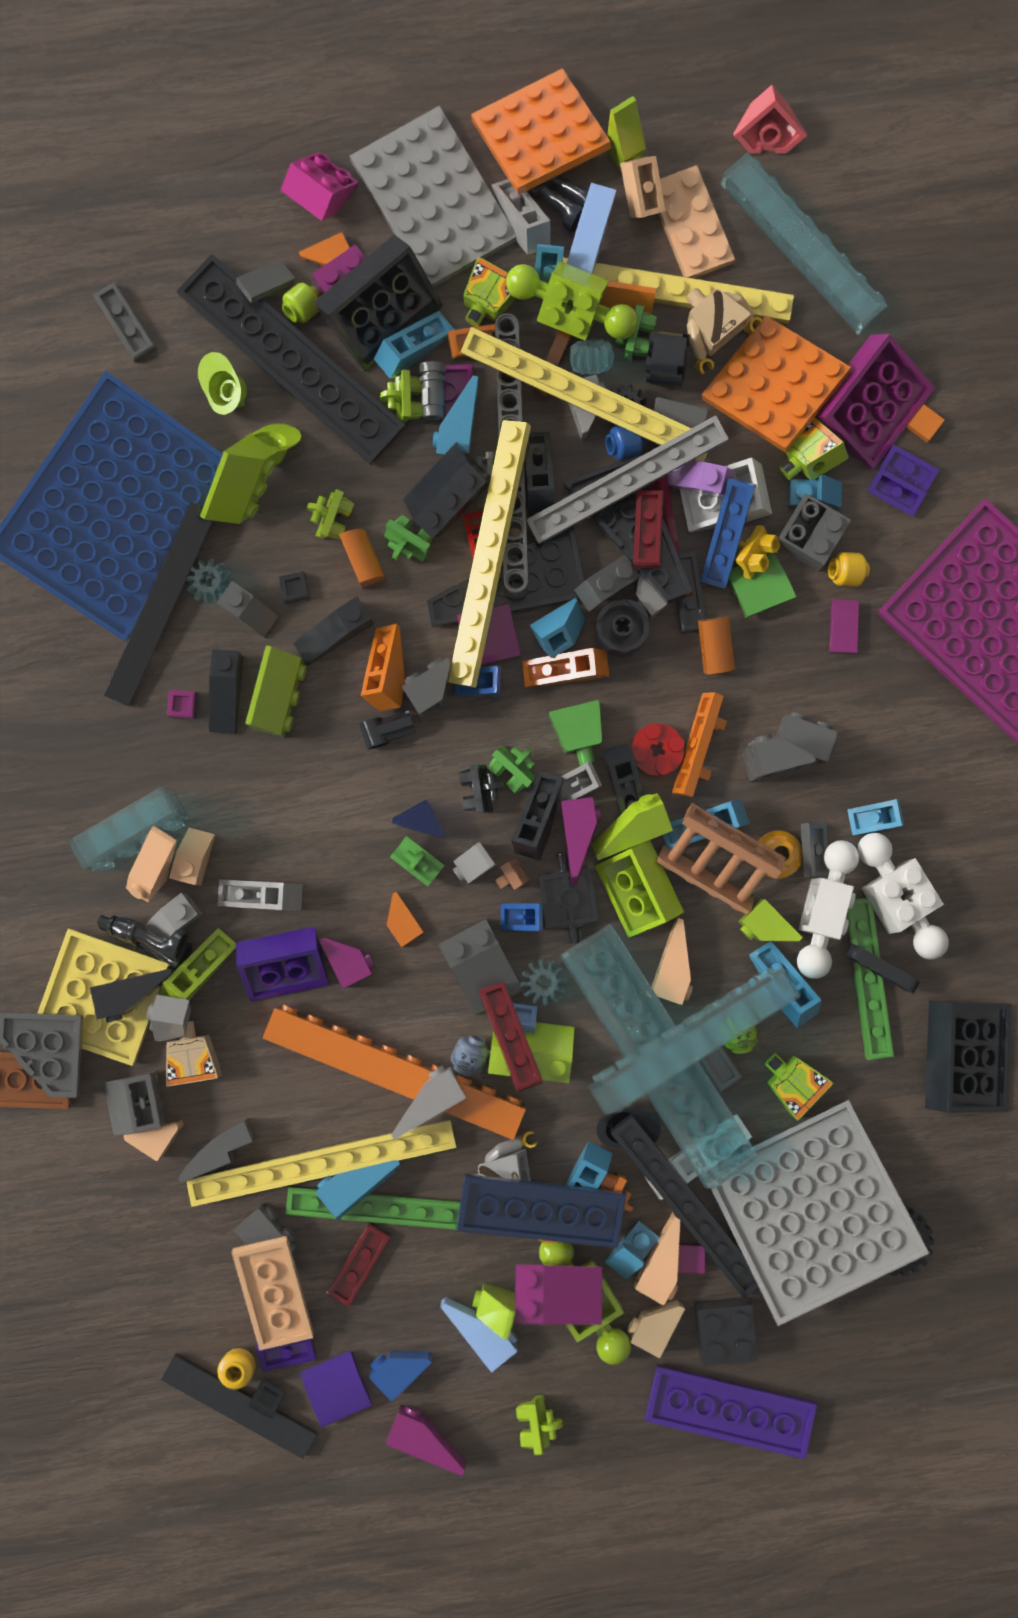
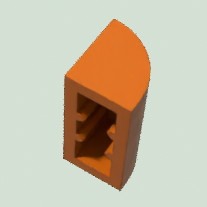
[339,529,386,589]
[698,616,735,675]

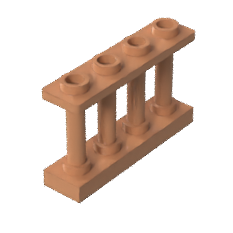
[656,803,785,915]

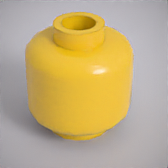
[828,552,870,587]
[218,1348,256,1390]

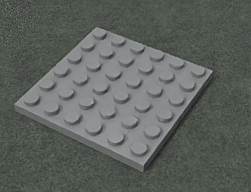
[703,1100,929,1326]

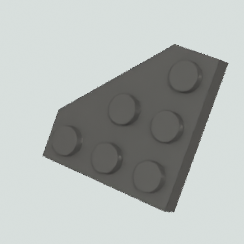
[0,1012,84,1098]

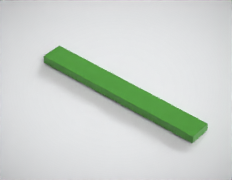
[286,1186,460,1230]

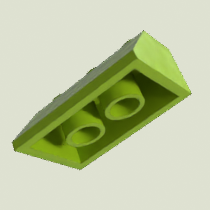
[200,434,277,524]
[245,645,307,737]
[595,840,684,938]
[488,1022,574,1083]

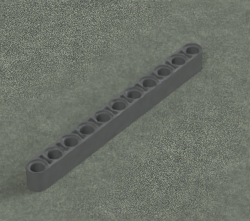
[495,313,528,599]

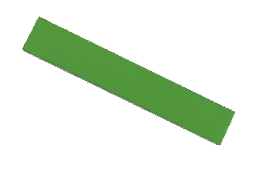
[846,898,894,1060]

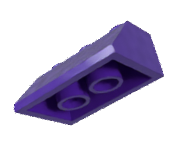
[236,926,329,1002]

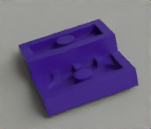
[867,444,939,517]
[250,1318,316,1372]
[300,1351,373,1428]

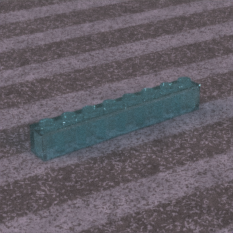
[721,152,888,335]

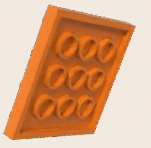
[471,69,611,195]
[702,316,851,453]

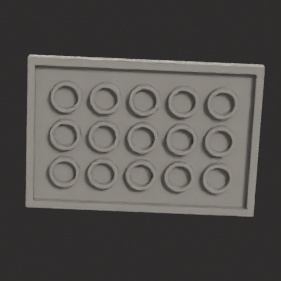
[350,106,516,288]

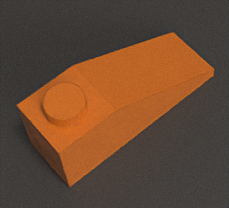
[361,624,405,712]
[522,648,609,688]

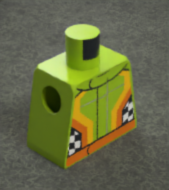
[464,256,516,327]
[780,417,849,480]
[765,1053,833,1121]

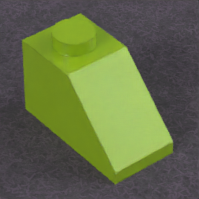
[738,899,803,941]

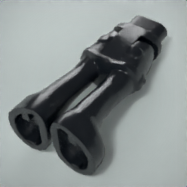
[530,174,589,234]
[97,915,192,969]

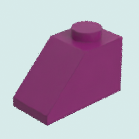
[319,937,375,988]

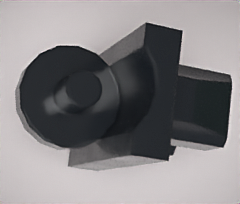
[459,764,504,813]

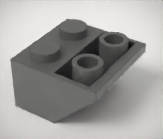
[778,493,851,571]
[402,658,451,720]
[103,1070,168,1135]

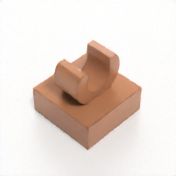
[495,858,530,890]

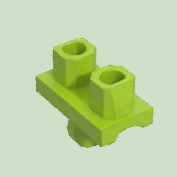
[380,369,423,424]
[307,489,354,540]
[516,1395,563,1455]

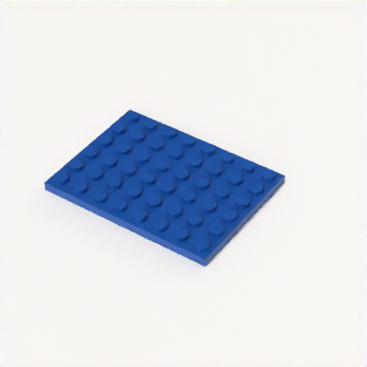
[0,371,223,641]

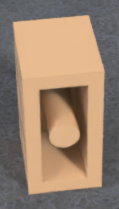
[620,156,665,218]

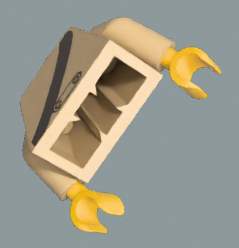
[686,288,763,374]

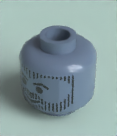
[451,1034,490,1077]

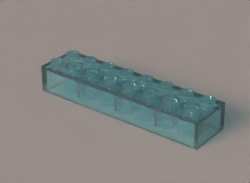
[588,968,800,1115]

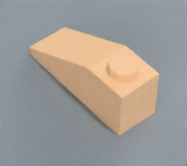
[126,826,177,903]
[649,918,693,1005]
[633,1212,680,1306]

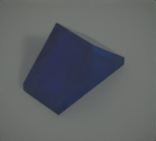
[391,800,445,839]

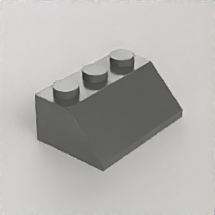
[741,734,816,782]

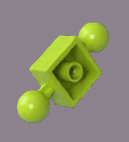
[506,261,638,341]
[539,1242,631,1365]

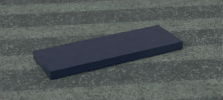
[456,1174,626,1248]

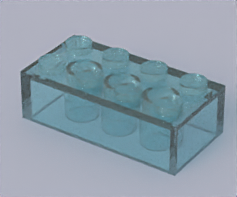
[67,786,189,873]

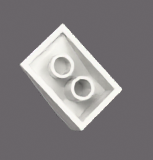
[680,458,772,533]

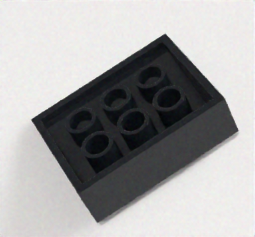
[314,235,443,372]
[925,1000,1012,1113]

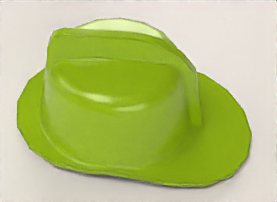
[198,352,247,415]
[245,423,301,465]

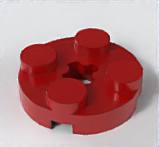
[631,723,684,777]

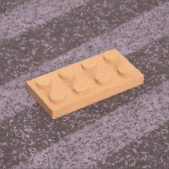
[658,165,735,279]
[232,1236,314,1350]

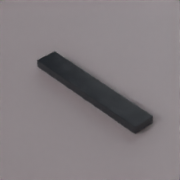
[161,1353,317,1459]

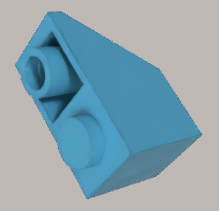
[530,598,586,658]

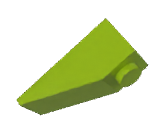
[607,96,646,173]
[592,793,673,860]
[159,928,236,1000]
[472,1283,515,1340]

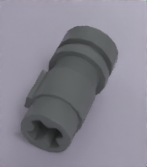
[420,361,446,420]

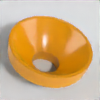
[758,830,803,879]

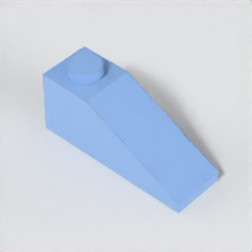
[441,1297,518,1373]

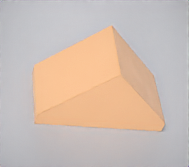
[124,1120,183,1161]

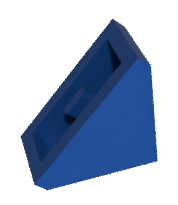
[501,904,543,931]

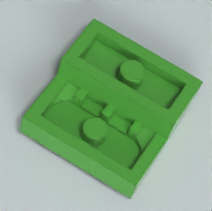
[728,553,796,618]

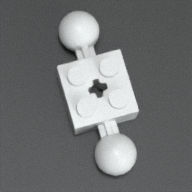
[857,833,949,959]
[797,840,859,979]

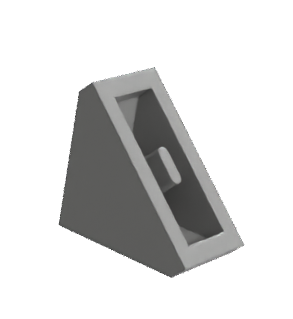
[559,761,602,801]

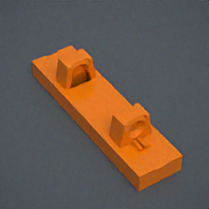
[672,692,727,797]

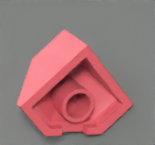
[733,85,807,153]

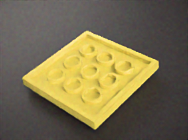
[38,929,170,1066]

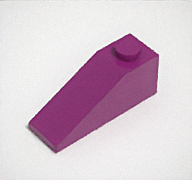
[561,797,601,885]
[386,1405,465,1476]

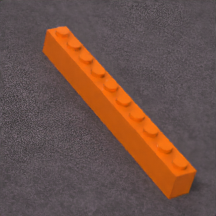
[263,1004,526,1140]

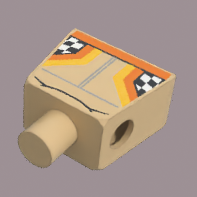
[166,1021,222,1087]

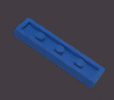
[700,477,756,589]

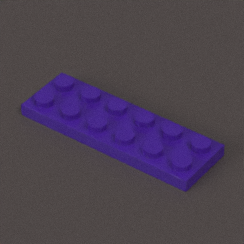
[645,1364,817,1459]

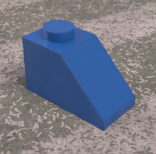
[369,1351,433,1402]

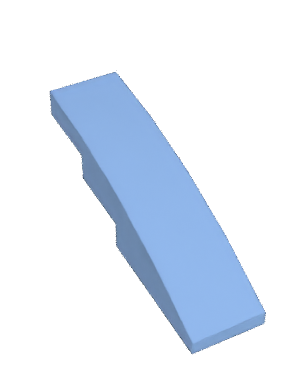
[567,183,616,274]

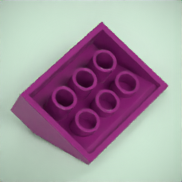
[815,334,935,469]

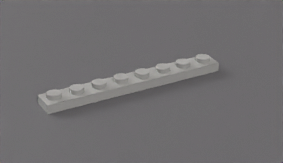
[526,415,728,545]

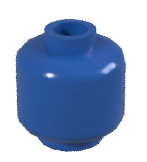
[605,426,647,461]

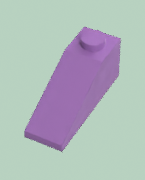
[667,461,735,498]

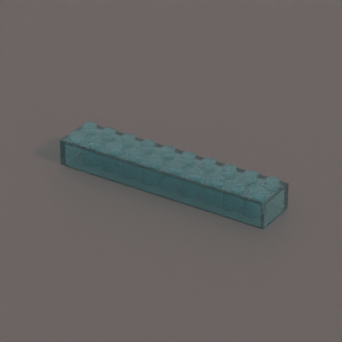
[560,923,759,1188]

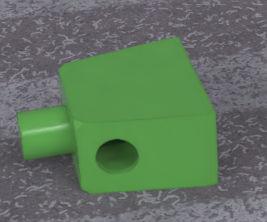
[549,700,602,766]

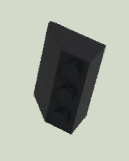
[403,442,491,539]

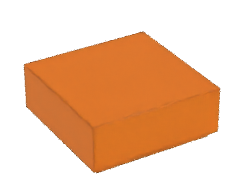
[906,405,944,443]

